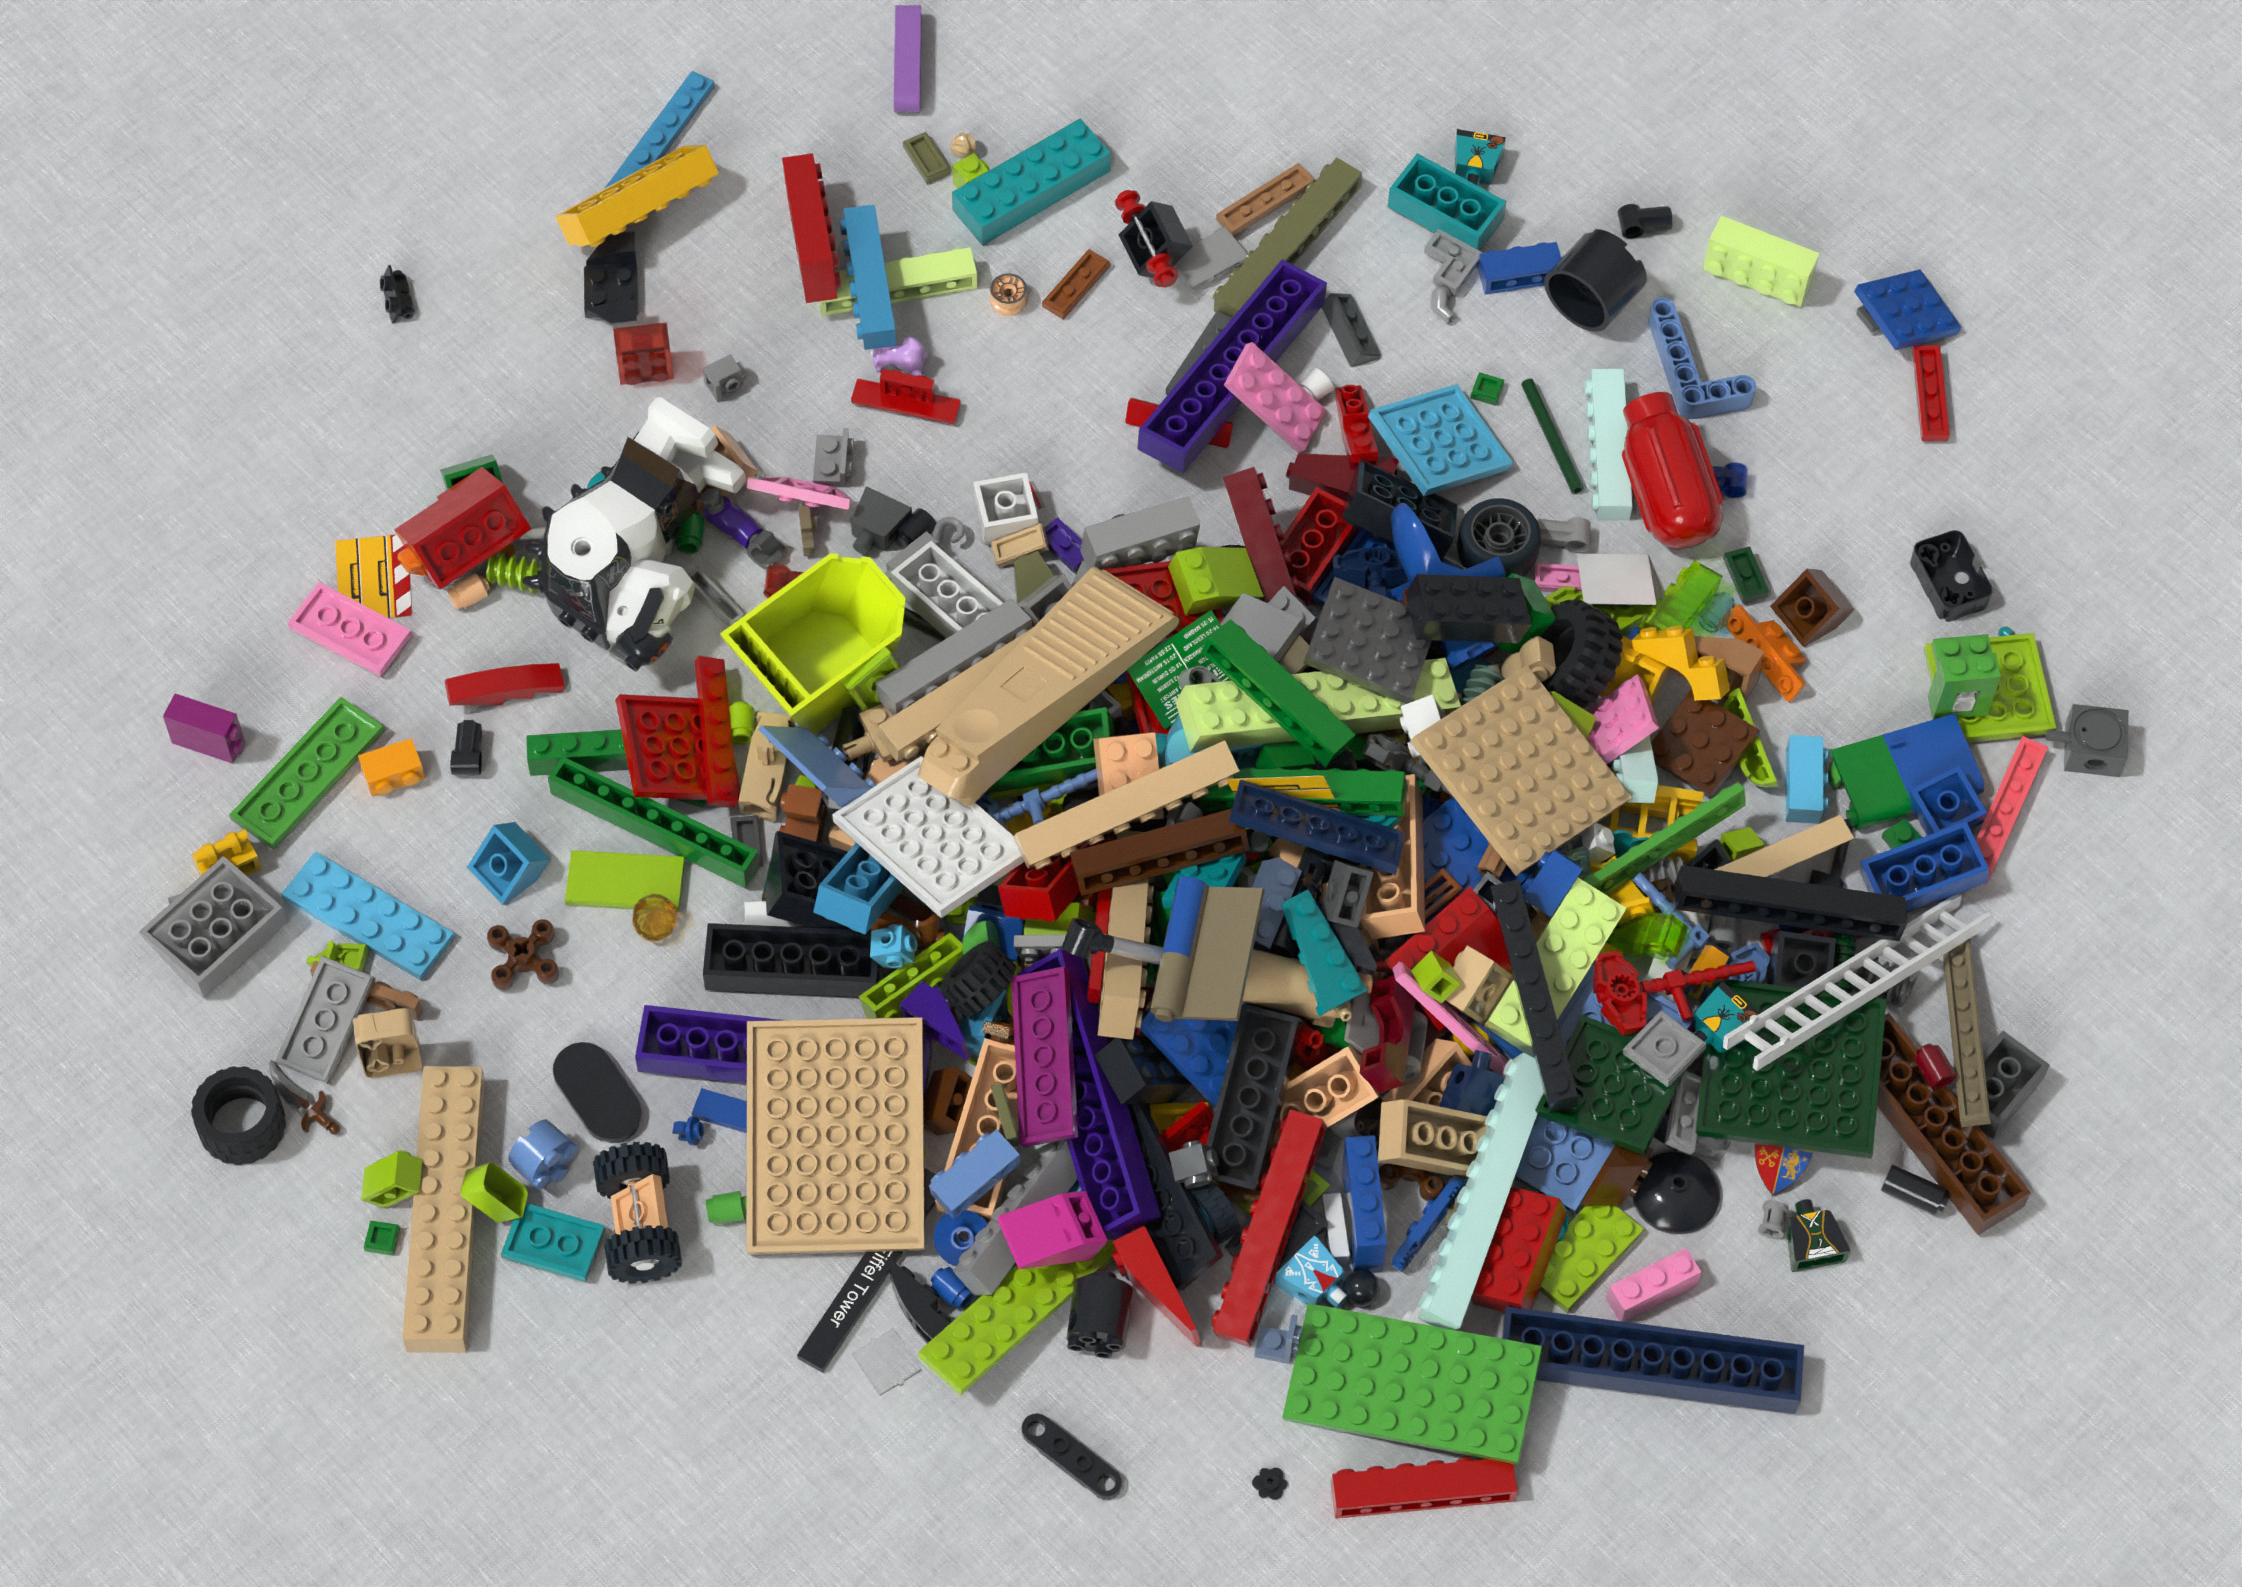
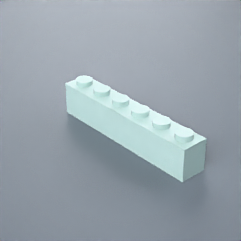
[1585,369,1632,520]

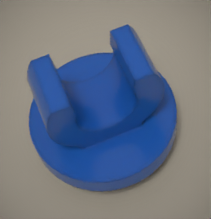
[672,1116,704,1146]

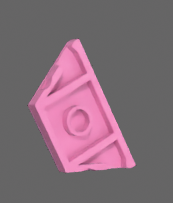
[747,476,851,510]

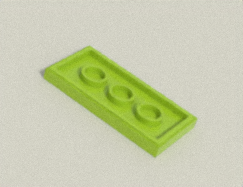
[565,850,685,912]

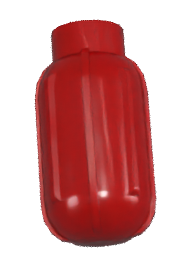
[1622,392,1724,550]

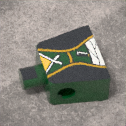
[1787,1199,1850,1272]

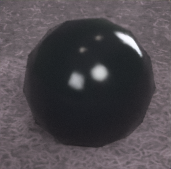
[1343,1269,1381,1307]

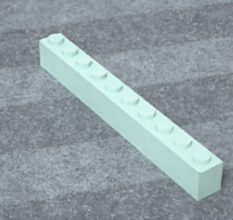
[1418,1053,1544,1330]

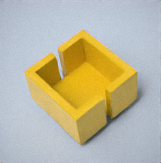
[1598,636,1670,708]

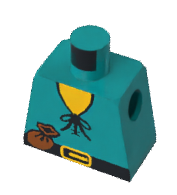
[1455,129,1506,186]
[1692,982,1759,1053]

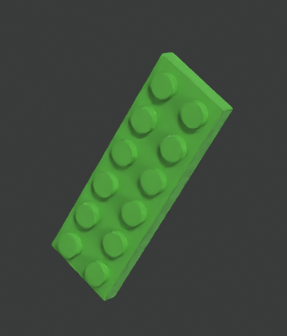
[229,697,384,850]

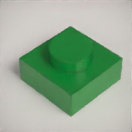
[1881,818,1921,849]

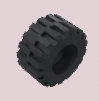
[940,940,1016,1017]

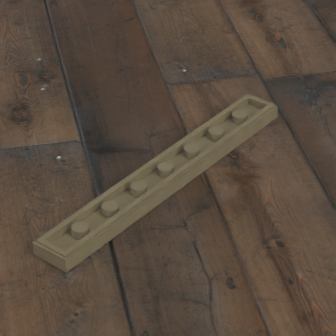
[1943,939,1991,1127]

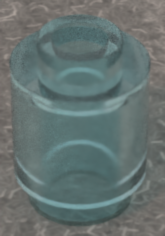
[1698,592,1736,633]

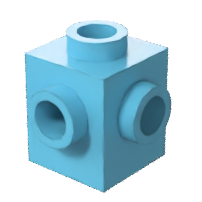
[870,924,917,968]

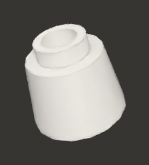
[1300,368,1334,401]

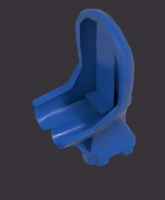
[1391,503,1506,673]

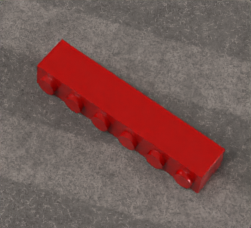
[1331,1457,1517,1519]

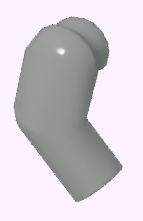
[1431,286,1456,324]

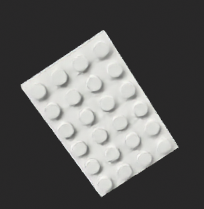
[832,756,1024,918]

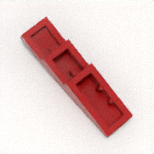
[444,663,565,706]

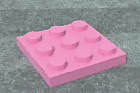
[1586,674,1659,765]

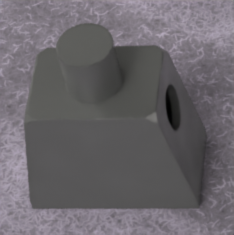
[851,486,912,554]

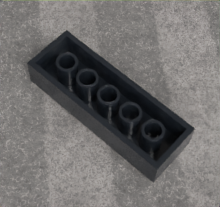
[703,923,879,997]
[1206,1004,1304,1192]

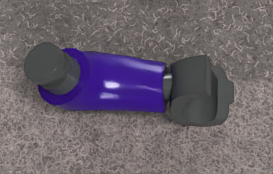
[700,487,786,569]

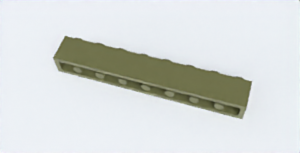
[1213,157,1362,318]

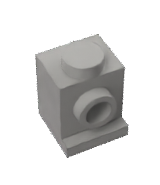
[703,354,747,402]

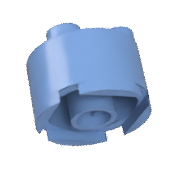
[508,1119,579,1189]

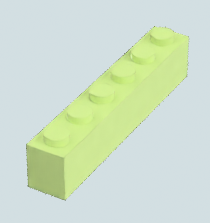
[818,247,977,316]

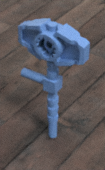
[975,769,1098,831]
[1632,872,1770,1003]

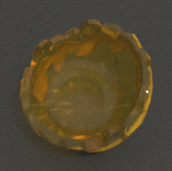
[632,893,677,942]

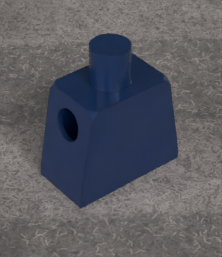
[1439,1050,1504,1116]

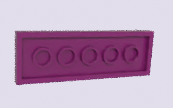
[1012,966,1078,1147]

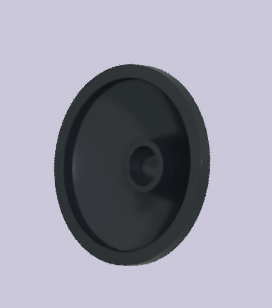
[1632,1151,1720,1234]

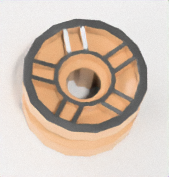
[990,273,1027,316]

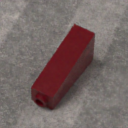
[1286,453,1399,501]

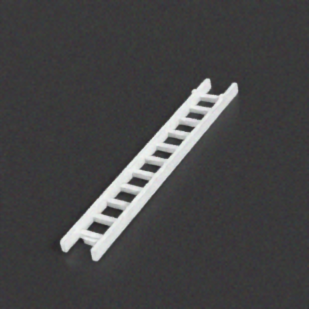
[1723,894,1992,1071]

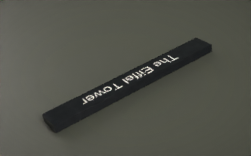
[797,1168,936,1373]

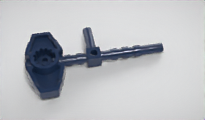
[1332,547,1408,597]

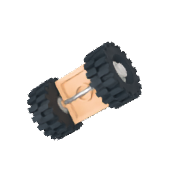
[593,1142,682,1284]

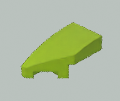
[306,940,370,972]

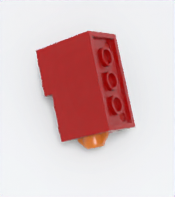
[394,467,531,590]

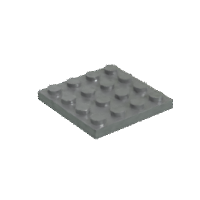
[1303,577,1432,704]

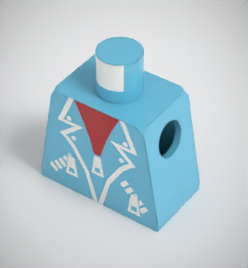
[1275,1235,1348,1308]

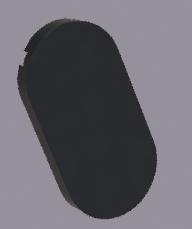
[553,1042,642,1143]

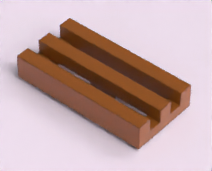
[1424,868,1462,922]

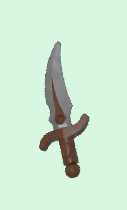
[269,1060,340,1135]

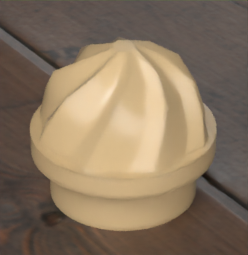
[950,132,976,158]

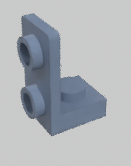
[1254,1315,1302,1364]

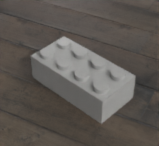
[1081,496,1201,571]

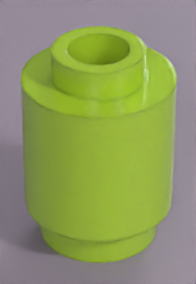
[729,701,755,745]

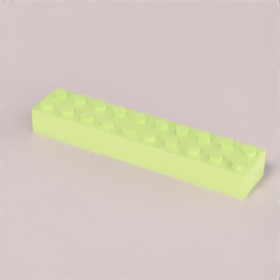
[1176,658,1461,752]

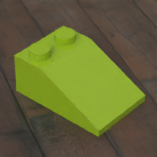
[1168,547,1264,616]

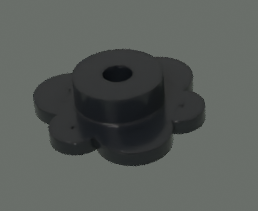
[1252,1467,1287,1500]

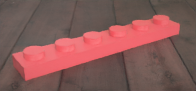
[1976,736,2048,885]

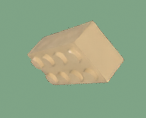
[1378,1099,1487,1179]

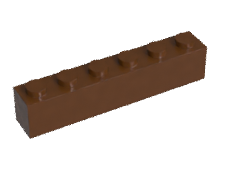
[1070,809,1250,896]

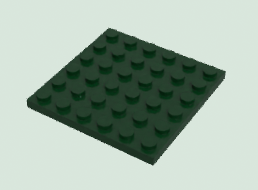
[1695,979,1887,1159]

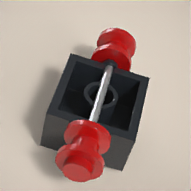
[1115,190,1193,288]

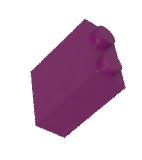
[163,693,246,764]

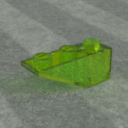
[1606,912,1688,960]

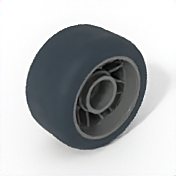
[1457,498,1541,577]

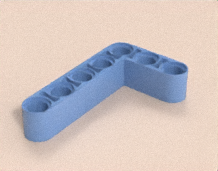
[1648,297,1756,419]

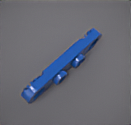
[1391,1175,1466,1272]

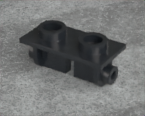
[380,265,415,324]

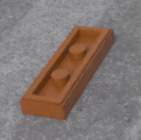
[1042,249,1110,320]

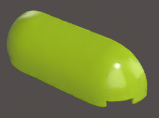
[1723,688,1778,788]

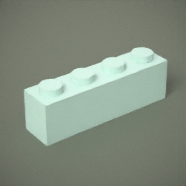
[1611,735,1658,803]

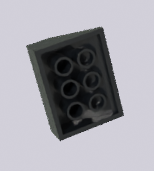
[1342,458,1458,562]
[765,831,873,931]

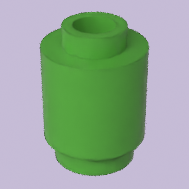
[706,1191,747,1224]

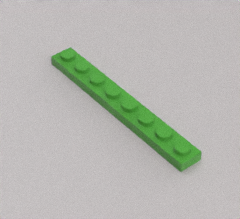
[1583,782,1746,895]

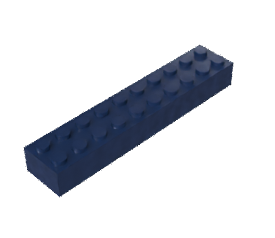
[1501,1306,1804,1414]

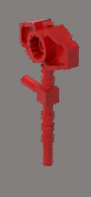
[1593,951,1756,1036]

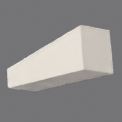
[1322,1193,1350,1266]

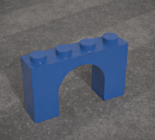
[1342,1135,1387,1273]

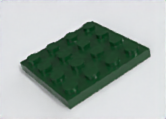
[1535,1015,1685,1156]

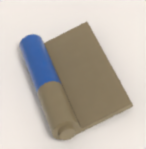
[1150,876,1265,1022]

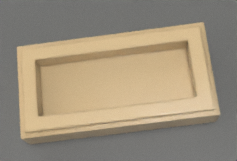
[991,523,1049,569]

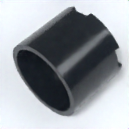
[1544,229,1647,332]

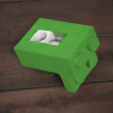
[1928,634,2001,720]

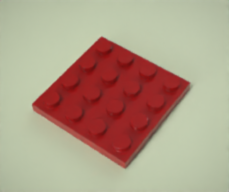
[615,694,741,801]

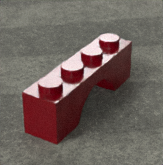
[1359,976,1416,1093]

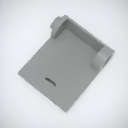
[1344,992,1428,1083]

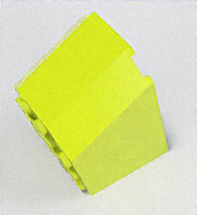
[720,553,906,734]

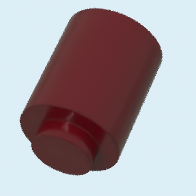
[1914,1043,1957,1090]

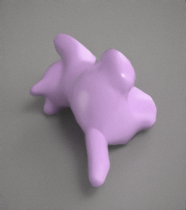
[870,337,928,376]

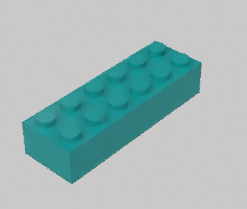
[952,118,1111,246]

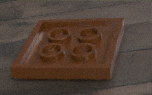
[1651,689,1761,799]

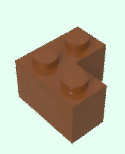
[779,784,829,843]

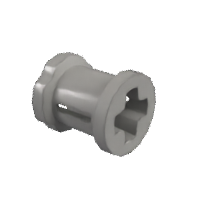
[1758,1200,1789,1239]

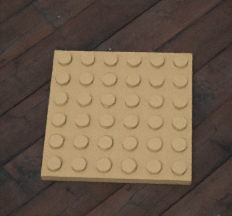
[1410,665,1632,876]

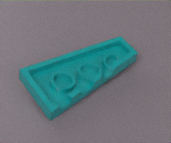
[1281,890,1367,1017]

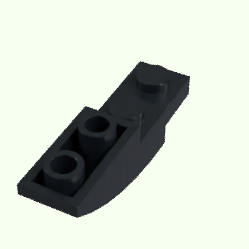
[889,1262,951,1344]

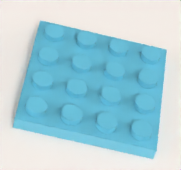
[1368,384,1513,496]

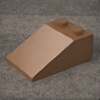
[1669,636,1765,701]

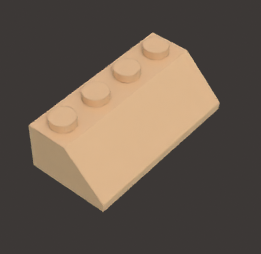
[1274,1045,1380,1145]

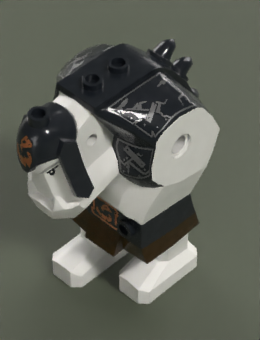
[522,397,747,672]

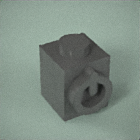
[1169,1141,1219,1188]

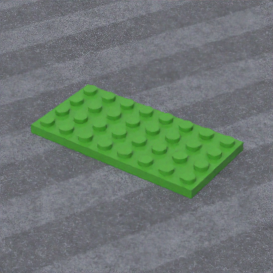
[1282,1303,1543,1465]

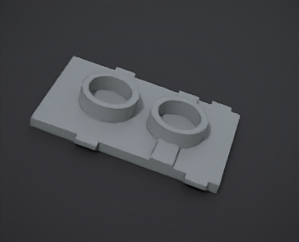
[1174,227,1247,289]

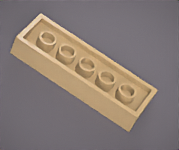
[1714,815,1854,877]

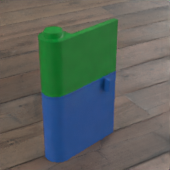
[1830,714,1984,830]

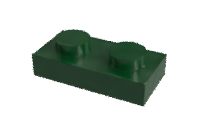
[1723,546,1769,604]

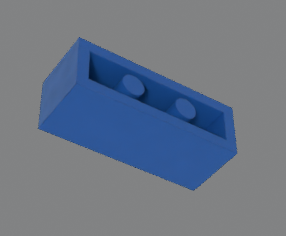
[1478,242,1561,295]

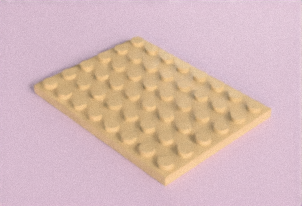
[747,1017,925,1254]

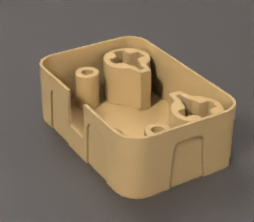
[353,1008,422,1078]

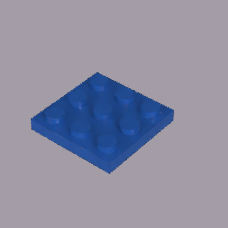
[1854,269,1962,350]

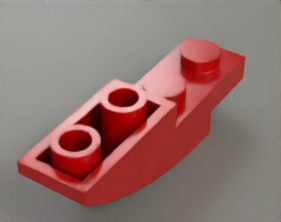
[1335,385,1378,463]

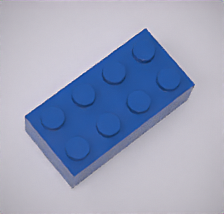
[1860,821,1989,913]

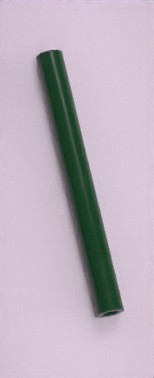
[1521,378,1584,494]

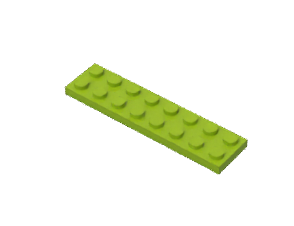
[918,1240,1116,1396]

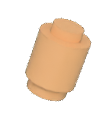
[447,572,490,610]

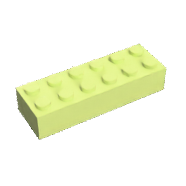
[1483,877,1627,1057]

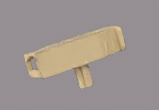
[739,712,796,822]

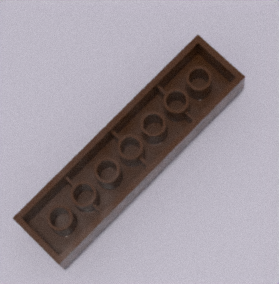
[1877,1013,2031,1235]

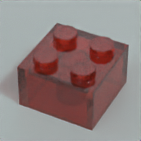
[613,322,674,385]

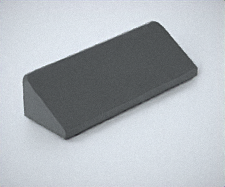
[1322,293,1381,366]

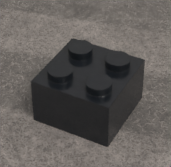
[1768,931,1836,992]

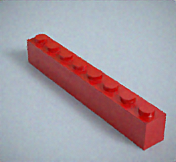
[1211,1109,1327,1347]

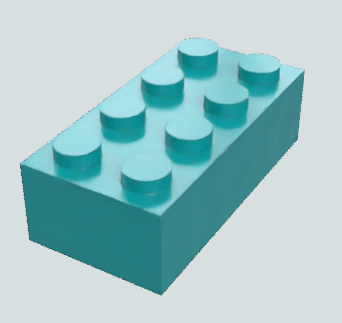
[1387,153,1507,251]

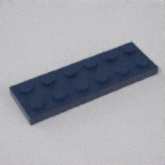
[1228,780,1405,875]

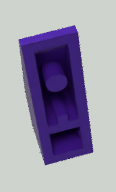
[899,981,971,1061]

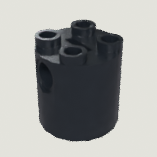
[1066,1271,1133,1359]

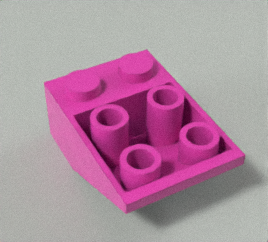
[997,1191,1108,1269]

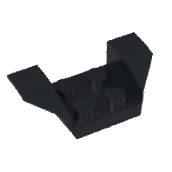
[584,231,639,324]

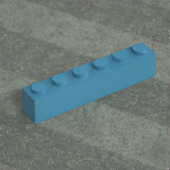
[839,204,896,350]

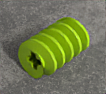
[486,551,541,594]

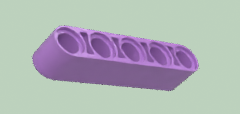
[894,5,922,112]

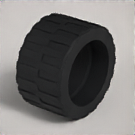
[191,1066,286,1165]

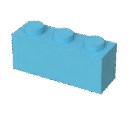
[1786,735,1828,824]

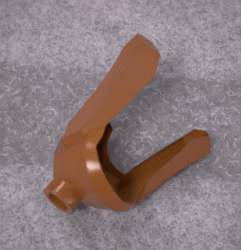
[870,894,946,951]

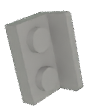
[813,428,854,488]

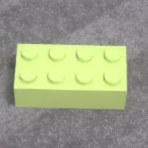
[1703,216,1820,307]

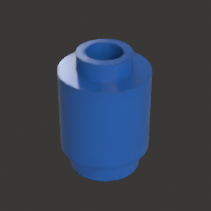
[930,1267,974,1310]

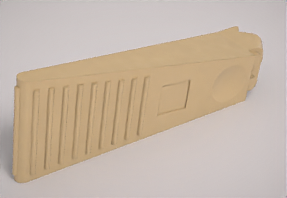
[918,566,1179,808]

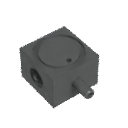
[2045,704,2129,777]

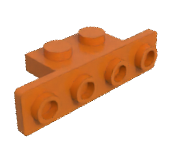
[1723,605,1807,702]

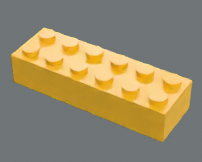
[555,145,719,247]

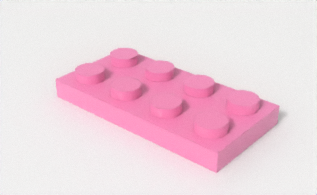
[1224,342,1326,452]
[288,582,412,677]

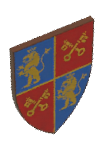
[1755,1144,1813,1196]

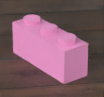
[1606,1248,1701,1322]

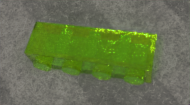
[1639,560,1723,631]

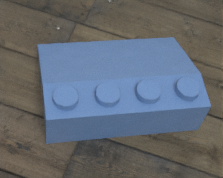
[758,725,876,808]

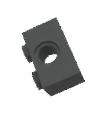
[1321,860,1374,928]

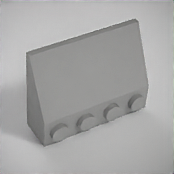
[139,856,287,999]

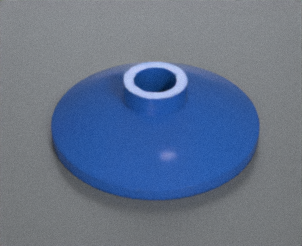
[933,1210,988,1266]

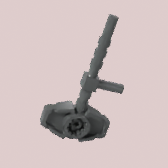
[1361,733,1455,799]

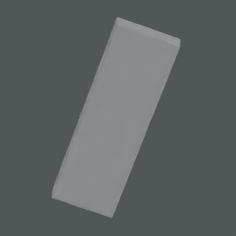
[1665,1071,1701,1155]

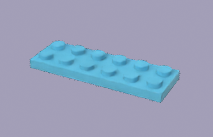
[281,851,455,981]

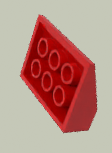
[1383,886,1510,1032]

